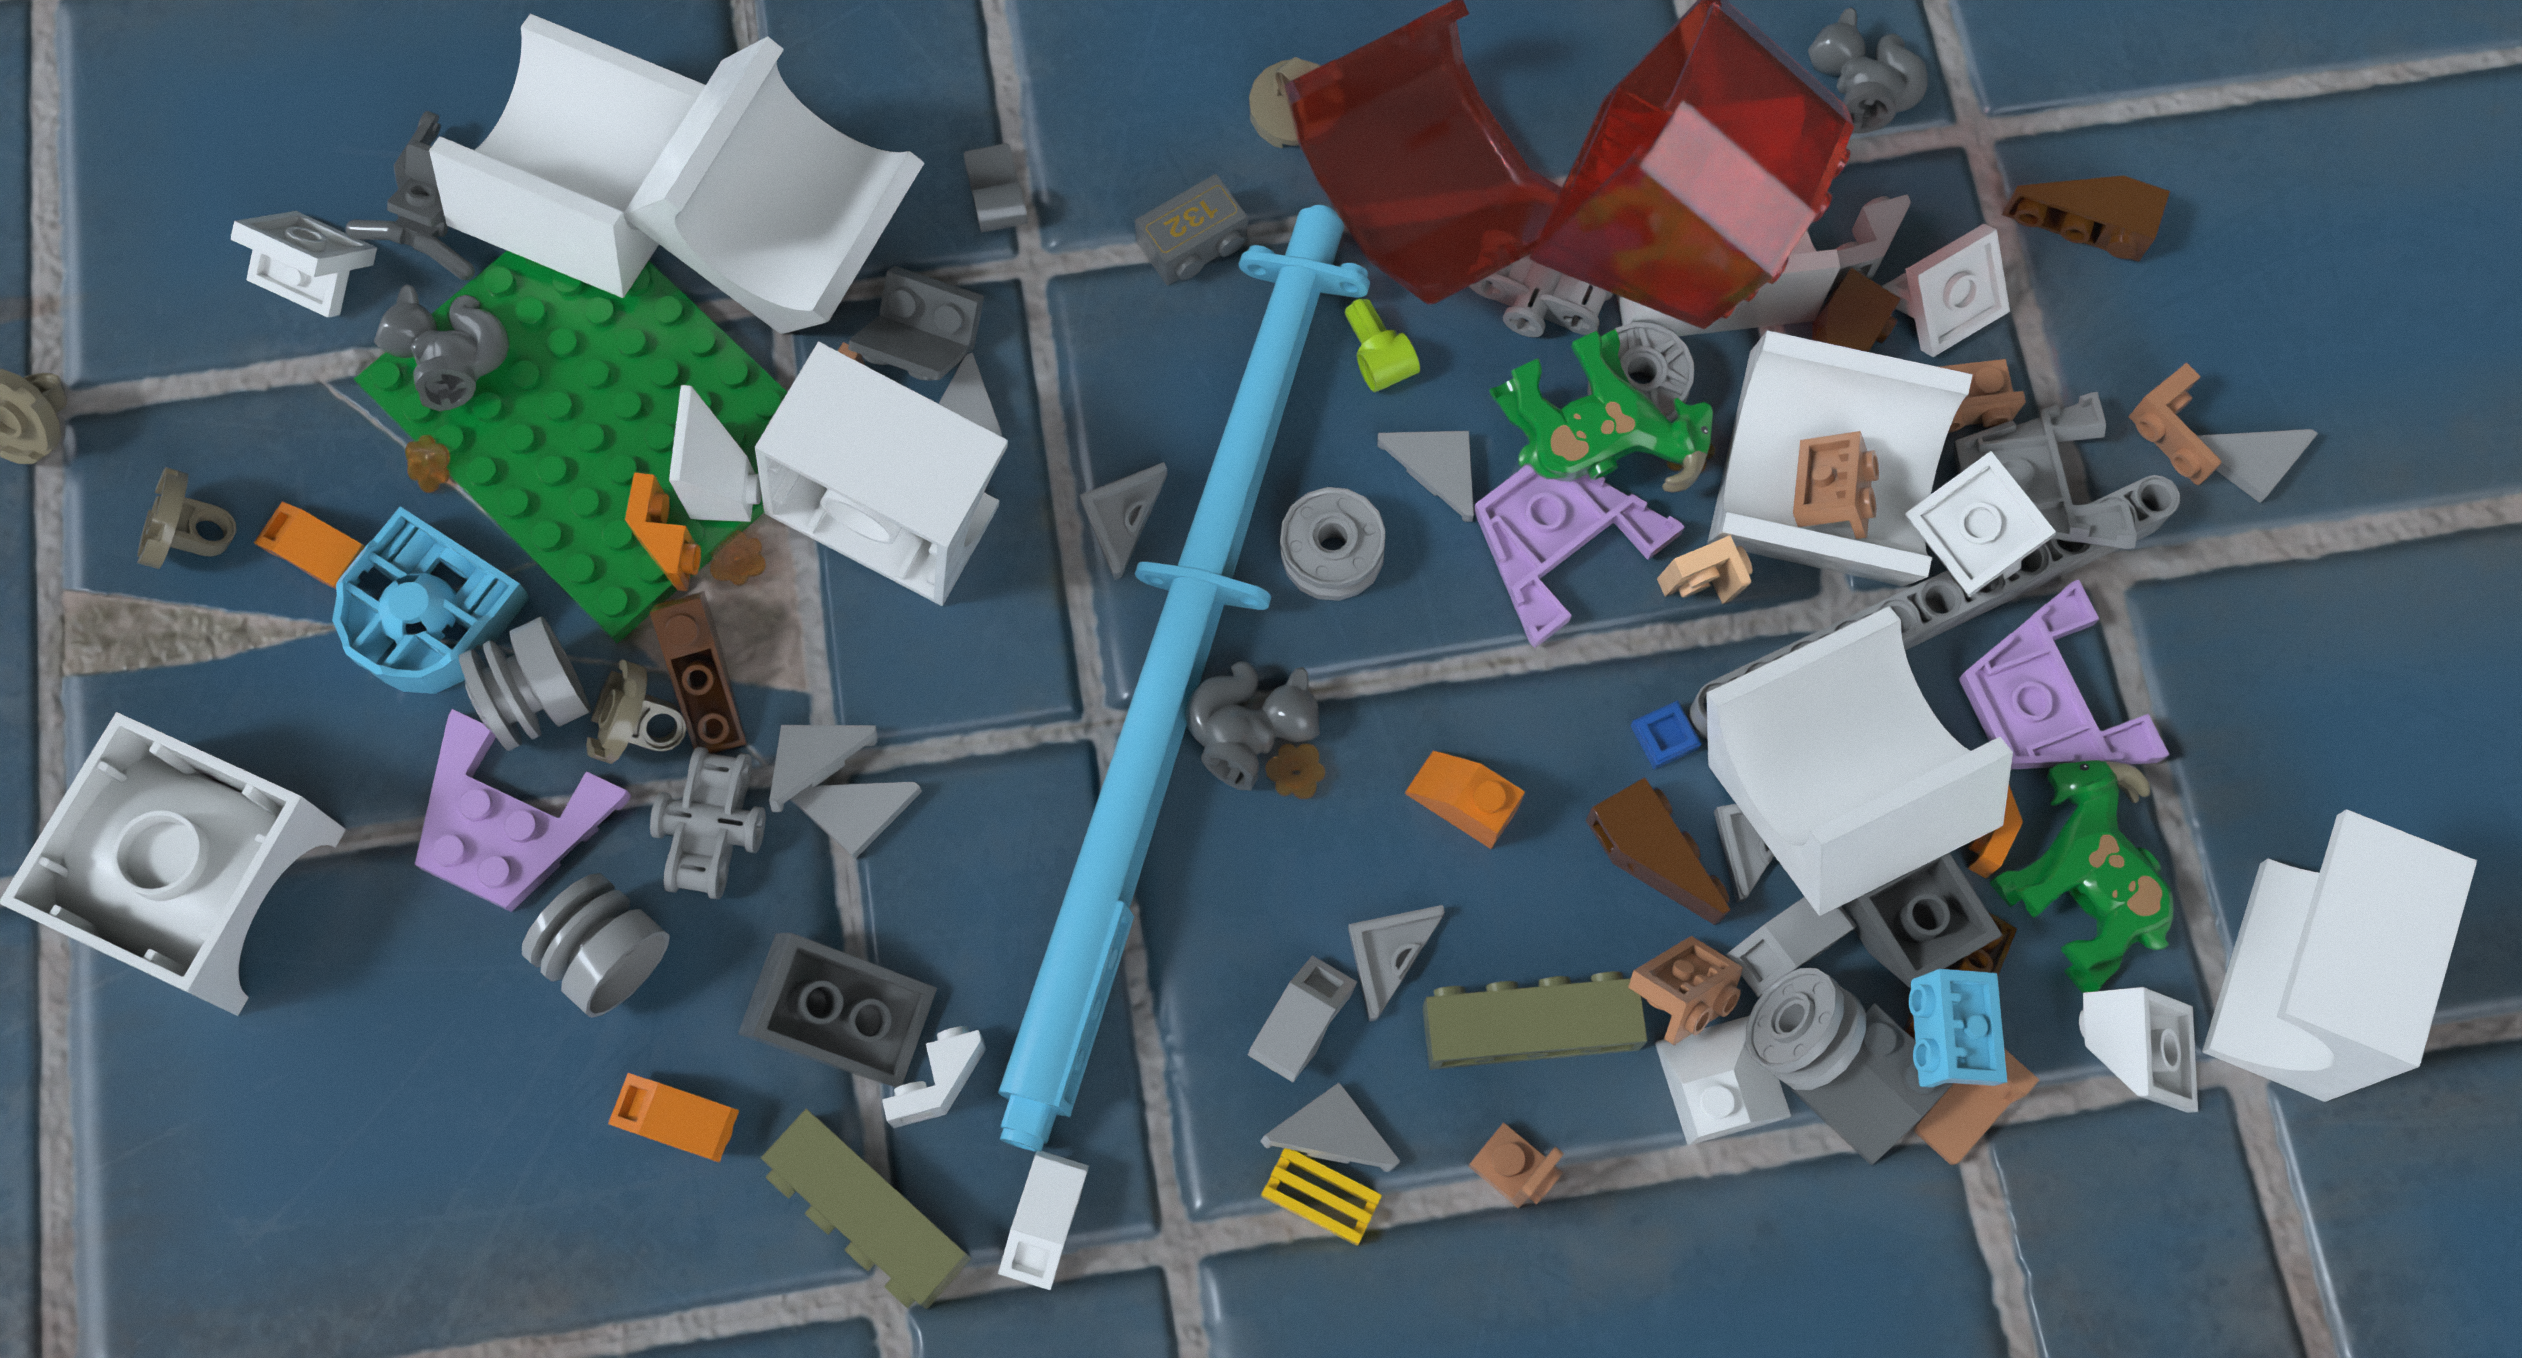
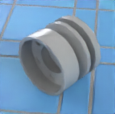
[458,616,591,751]
[522,873,670,1018]

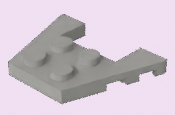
[1954,392,2137,549]

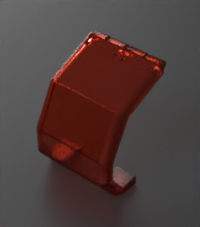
[1284,0,1591,305]

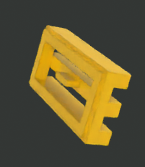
[1261,1148,1382,1246]

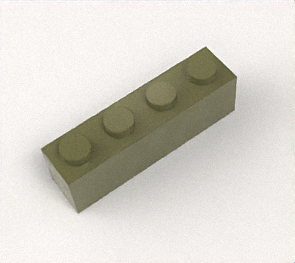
[1422,971,1647,1070]
[761,1109,971,1309]

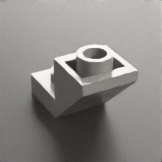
[1829,194,1911,291]
[1726,897,1857,997]
[1248,955,1357,1082]

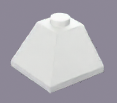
[669,385,762,522]
[2079,987,2198,1113]
[1655,1016,1791,1146]

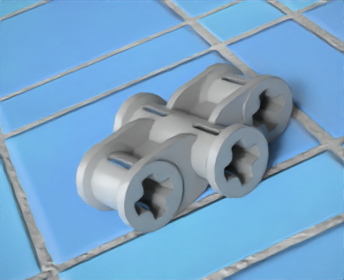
[1467,233,1614,337]
[650,747,766,899]

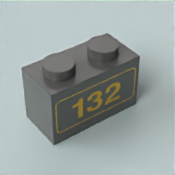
[1135,174,1248,286]

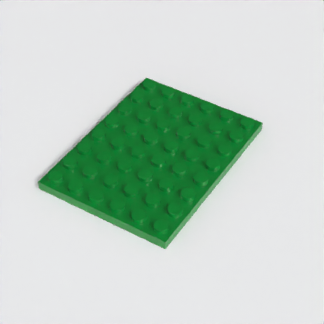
[354,251,788,644]

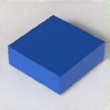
[1630,700,1702,770]

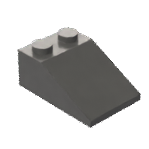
[738,933,937,1088]

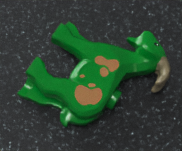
[1489,329,1713,493]
[1989,760,2173,994]

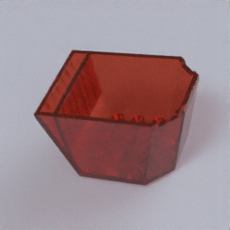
[1529,0,1854,329]

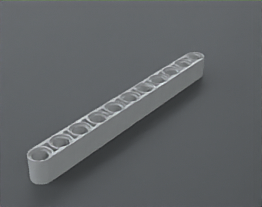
[1688,475,2180,739]

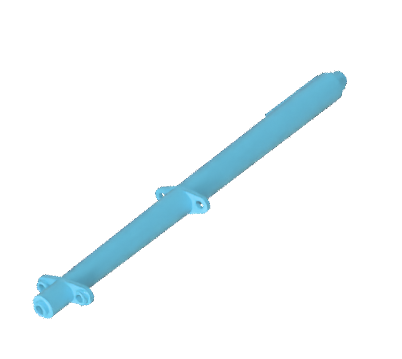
[998,205,1370,1152]

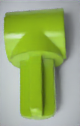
[1345,299,1420,393]

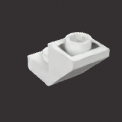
[882,1026,986,1128]
[998,1151,1089,1290]

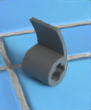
[964,143,1028,233]

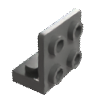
[848,266,984,381]

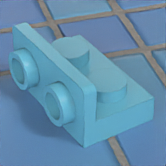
[1909,969,2007,1087]

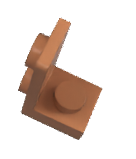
[2128,363,2221,486]
[1914,1048,2039,1165]
[1468,1122,1564,1209]

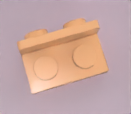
[1657,535,1753,604]

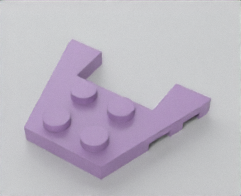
[1474,465,1685,648]
[1959,579,2169,769]
[415,709,631,912]

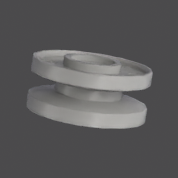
[1587,322,1694,422]
[1280,487,1385,601]
[1745,968,1866,1090]

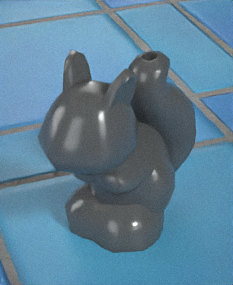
[1808,7,1928,134]
[374,284,509,411]
[1185,661,1320,791]

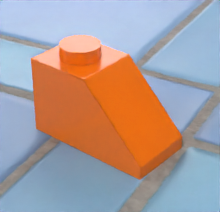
[1405,750,1525,849]

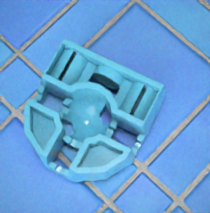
[332,506,529,694]

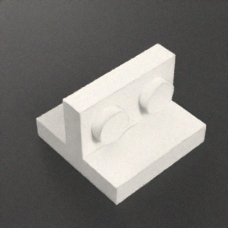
[231,211,377,318]
[1882,224,2010,357]
[1905,451,2056,597]

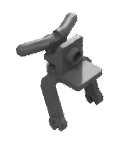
[346,111,475,280]

